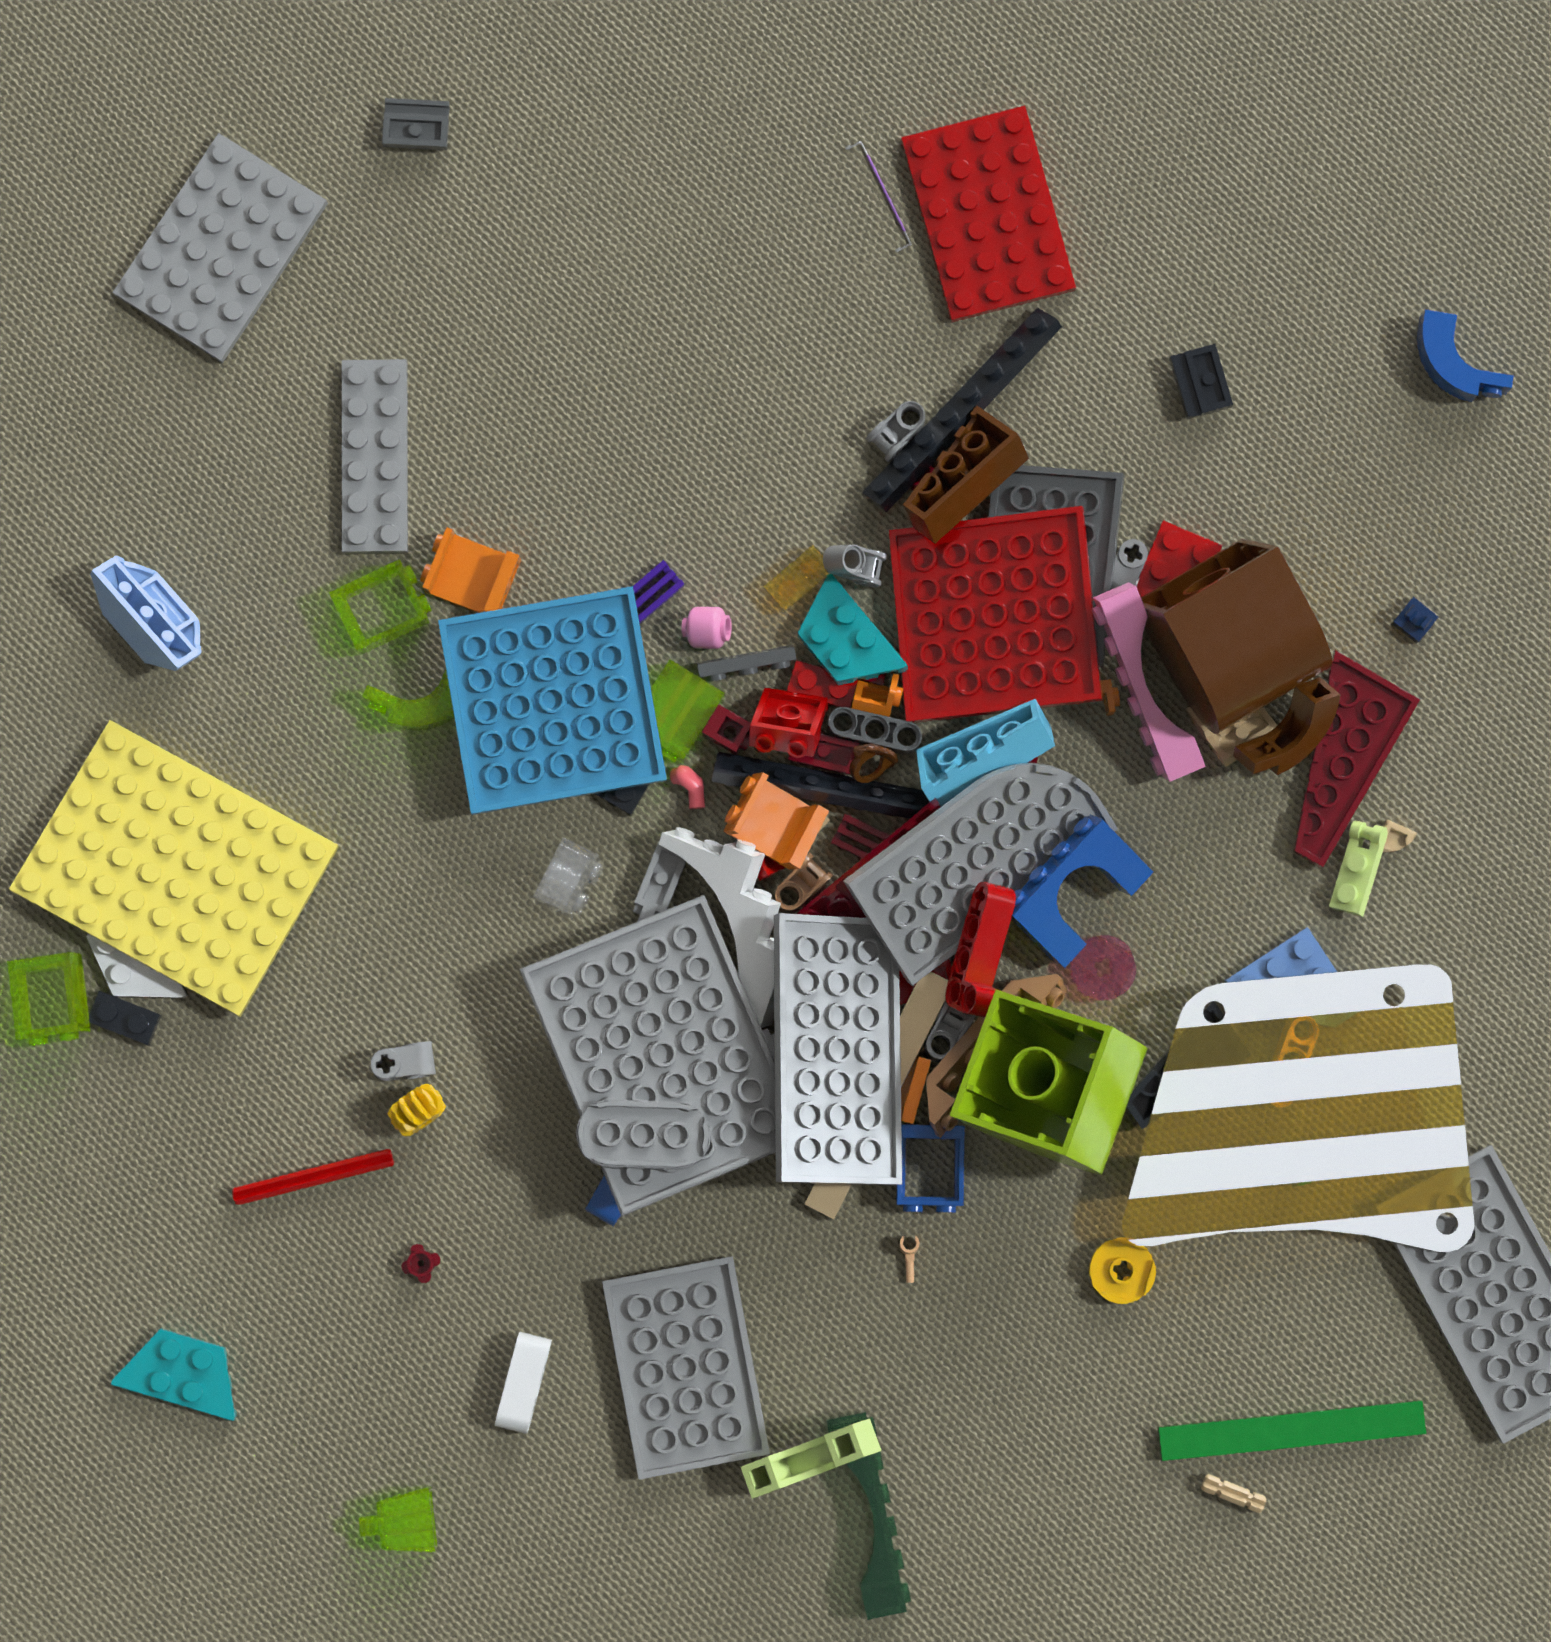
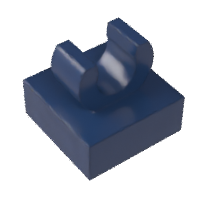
[1391,597,1439,644]

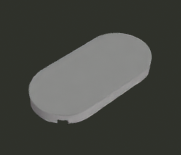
[576,1099,711,1170]

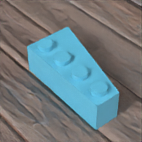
[916,699,1055,807]

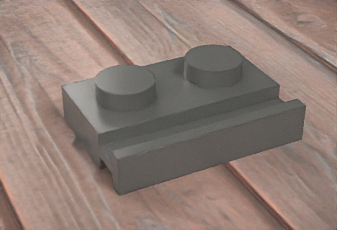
[382,98,450,150]

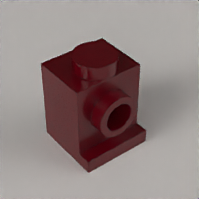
[702,704,751,755]

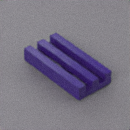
[633,560,685,624]

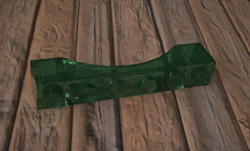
[826,1410,911,1620]

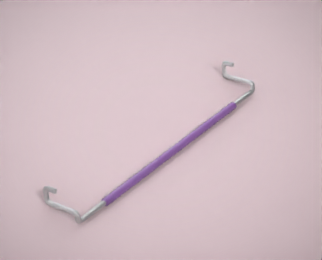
[845,141,912,252]

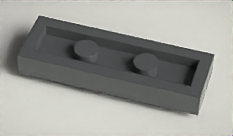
[697,645,796,682]

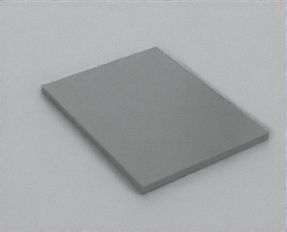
[520,895,776,1217]

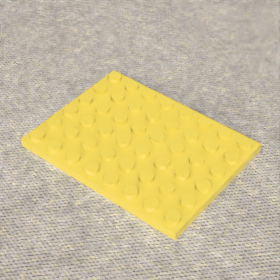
[9,720,339,1017]

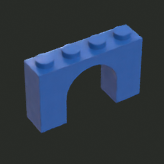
[1011,814,1153,968]

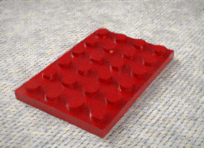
[901,105,1076,323]

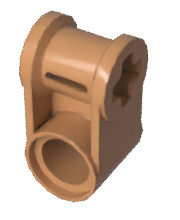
[773,853,834,914]

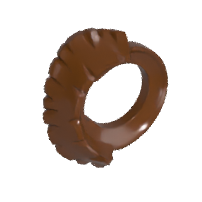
[849,744,898,783]

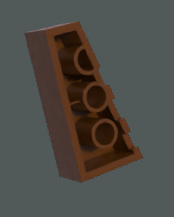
[903,405,1029,543]

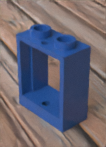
[896,1125,965,1213]

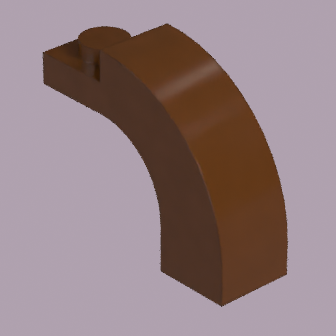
[1233,677,1340,775]

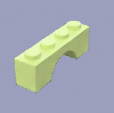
[741,1419,881,1499]

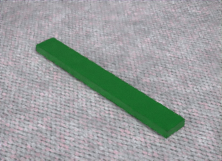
[1157,1400,1427,1461]

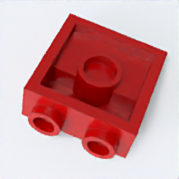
[749,687,828,758]

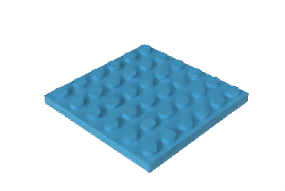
[438,586,667,815]

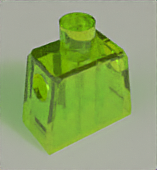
[359,1485,438,1552]

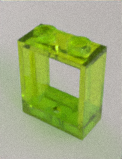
[329,559,432,655]
[7,952,91,1046]

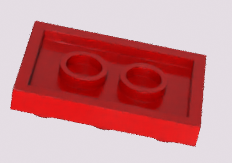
[1136,520,1223,597]

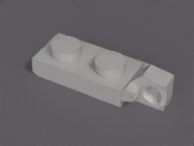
[633,842,686,922]

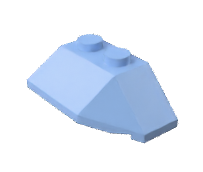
[90,556,201,671]

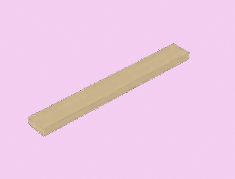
[805,972,948,1219]

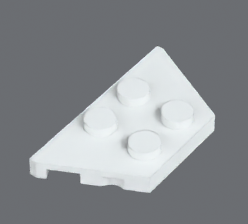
[86,934,187,998]

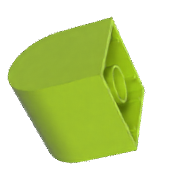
[949,990,1148,1175]

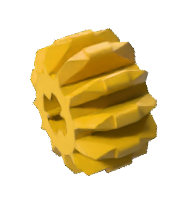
[387,1084,446,1136]

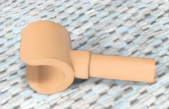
[899,1236,920,1283]

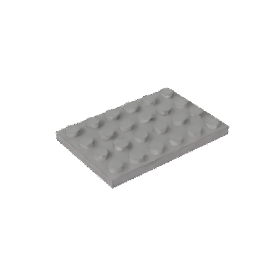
[112,133,328,363]
[602,1256,770,1480]

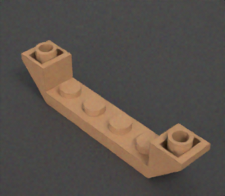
[926,974,1067,1138]

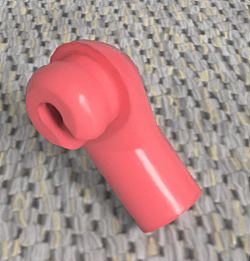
[669,765,705,809]

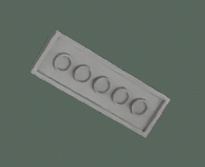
[342,359,408,554]

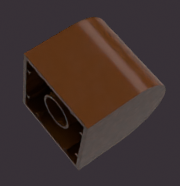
[1141,538,1332,734]

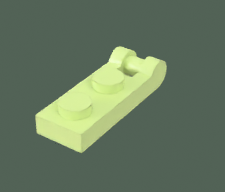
[1329,820,1388,917]

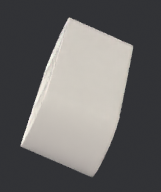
[495,1332,552,1434]

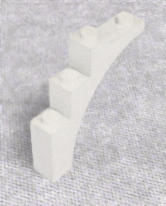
[659,827,781,1028]

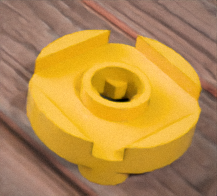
[1089,1237,1156,1304]

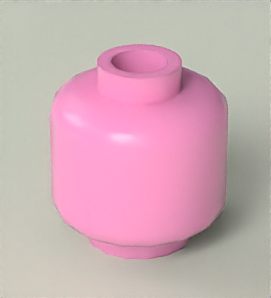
[681,607,732,649]

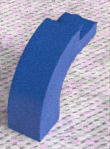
[1417,309,1514,402]

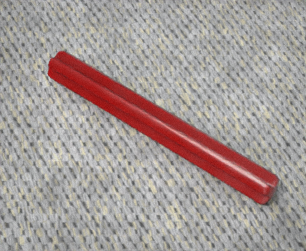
[232,1149,394,1205]

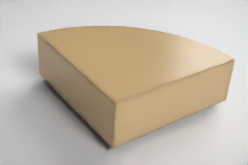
[1383,819,1417,853]

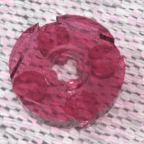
[1070,935,1136,1001]

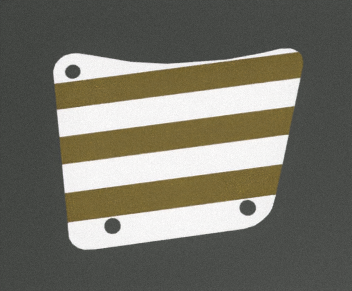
[1122,965,1474,1252]

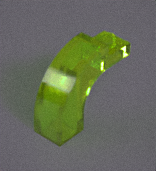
[362,669,455,731]

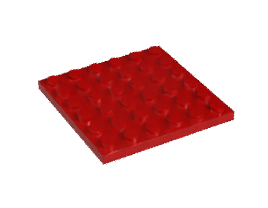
[889,506,1103,723]

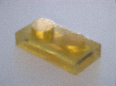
[764,545,830,612]

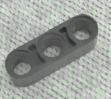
[828,707,922,755]

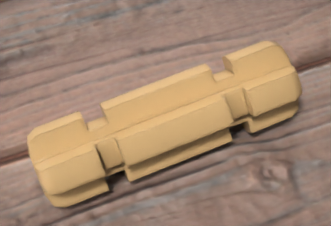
[1201,1474,1266,1513]

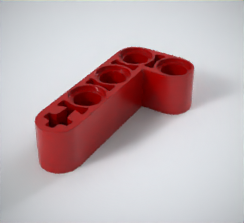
[945,882,1016,1018]

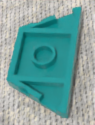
[798,574,908,685]
[111,1329,237,1421]

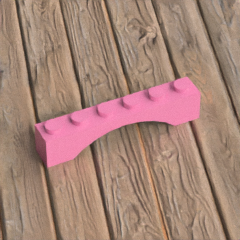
[1092,582,1206,782]

